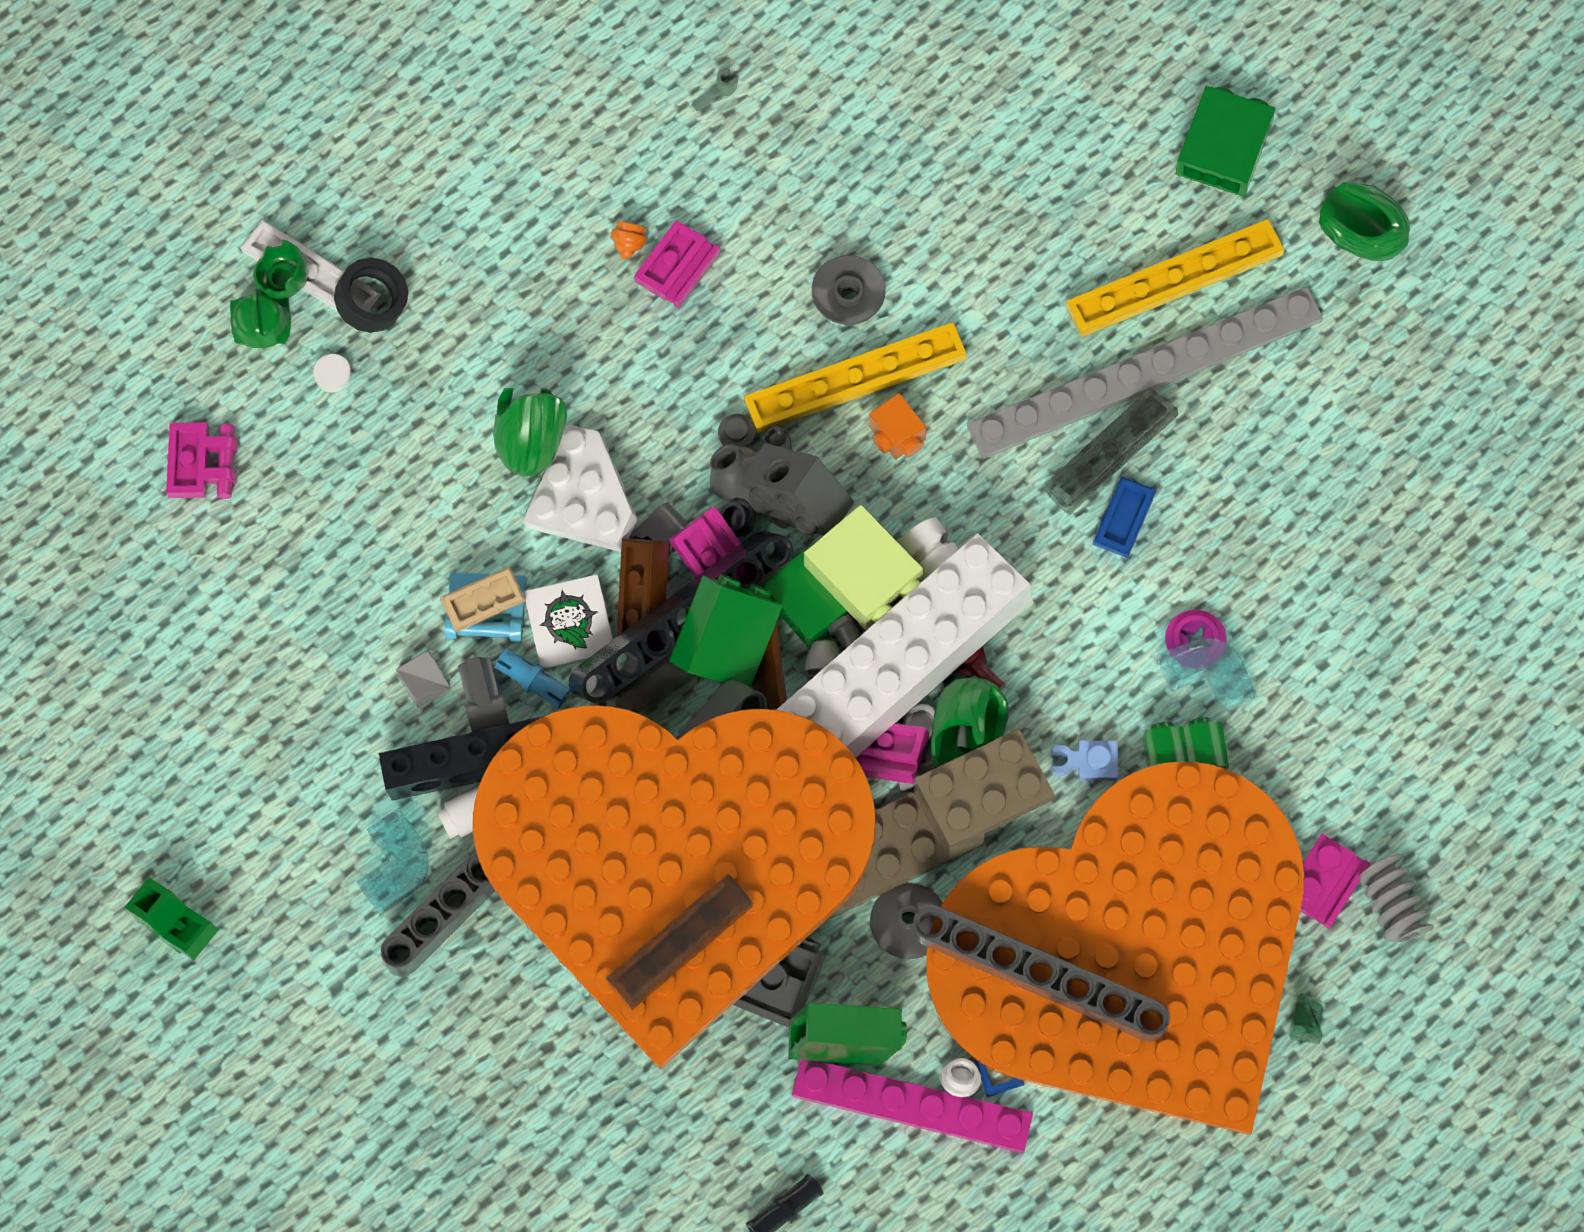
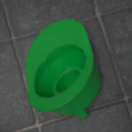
[230,289,291,348]

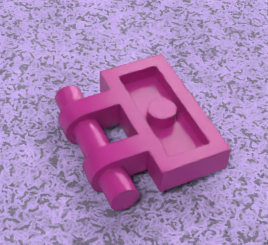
[166,422,238,499]

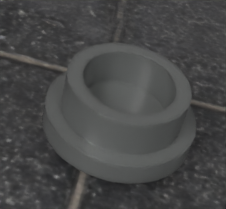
[718,414,756,447]

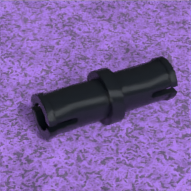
[745,1174,824,1232]

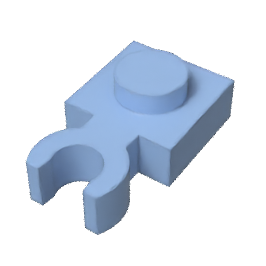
[1051,740,1118,781]

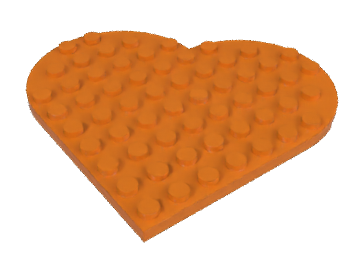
[473,705,876,1070]
[926,762,1304,1135]

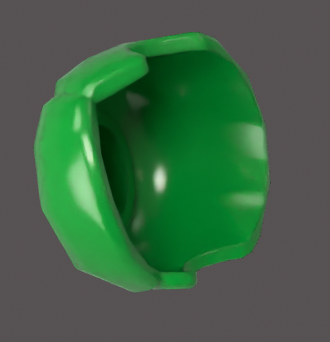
[253,240,309,299]

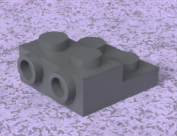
[733,937,827,1028]

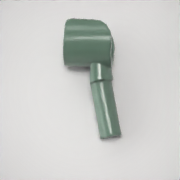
[691,68,738,111]

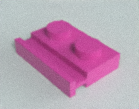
[634,220,721,309]
[668,507,745,581]
[856,723,929,784]
[1300,834,1370,929]

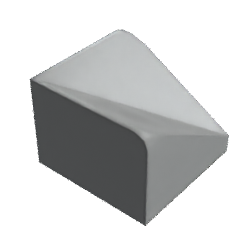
[395,651,450,708]

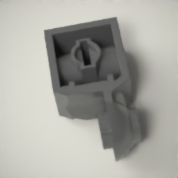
[710,443,854,536]

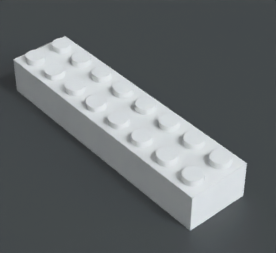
[777,533,1033,758]

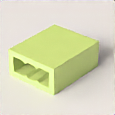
[804,505,923,630]

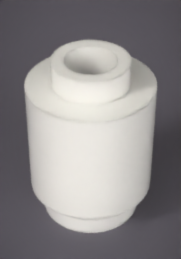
[437,787,478,839]

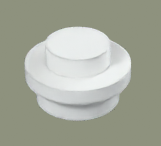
[941,1058,981,1097]

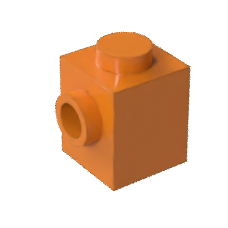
[869,393,926,460]

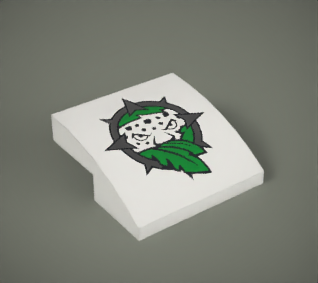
[523,574,613,669]

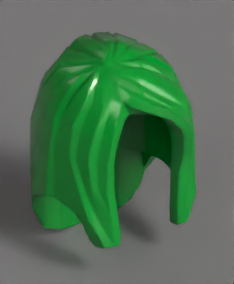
[1319,182,1410,261]
[493,388,567,477]
[931,677,1009,768]

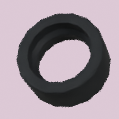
[334,257,409,333]

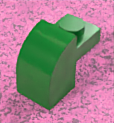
[124,877,219,960]

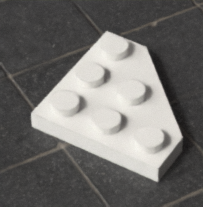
[522,424,638,552]

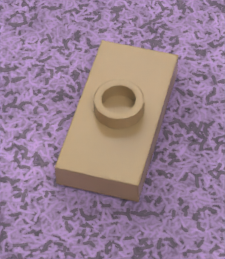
[440,566,526,633]

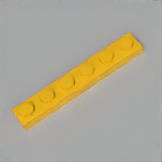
[1066,219,1284,338]
[744,322,967,434]

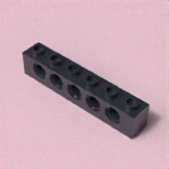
[378,702,607,801]

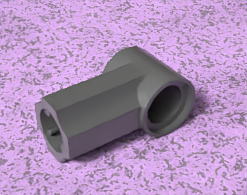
[458,656,510,732]

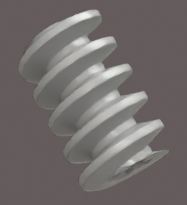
[1359,854,1434,942]

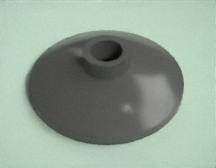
[812,255,886,325]
[870,883,943,959]

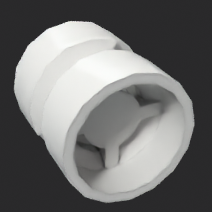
[898,517,960,581]

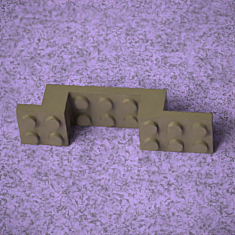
[825,729,1055,922]

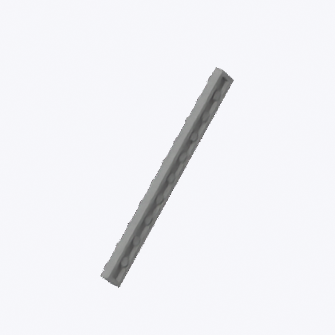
[967,286,1323,460]

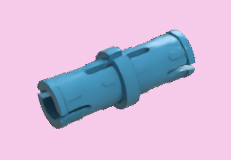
[494,647,571,709]

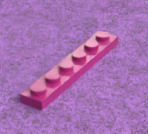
[792,1060,1033,1154]

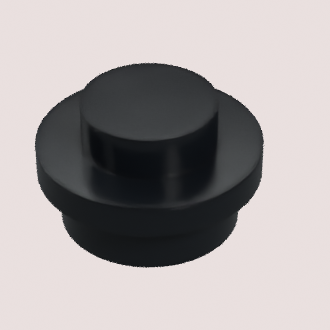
[720,500,756,538]

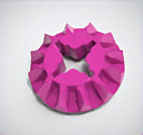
[1165,610,1227,670]

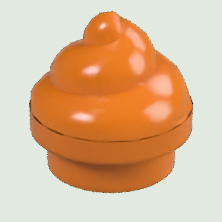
[610,221,648,260]

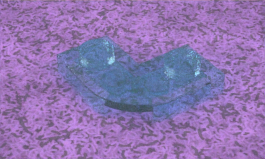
[1155,637,1258,712]
[356,808,429,916]

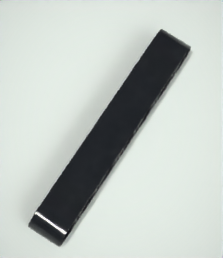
[569,531,793,704]

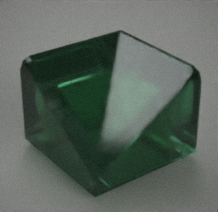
[1289,993,1323,1044]

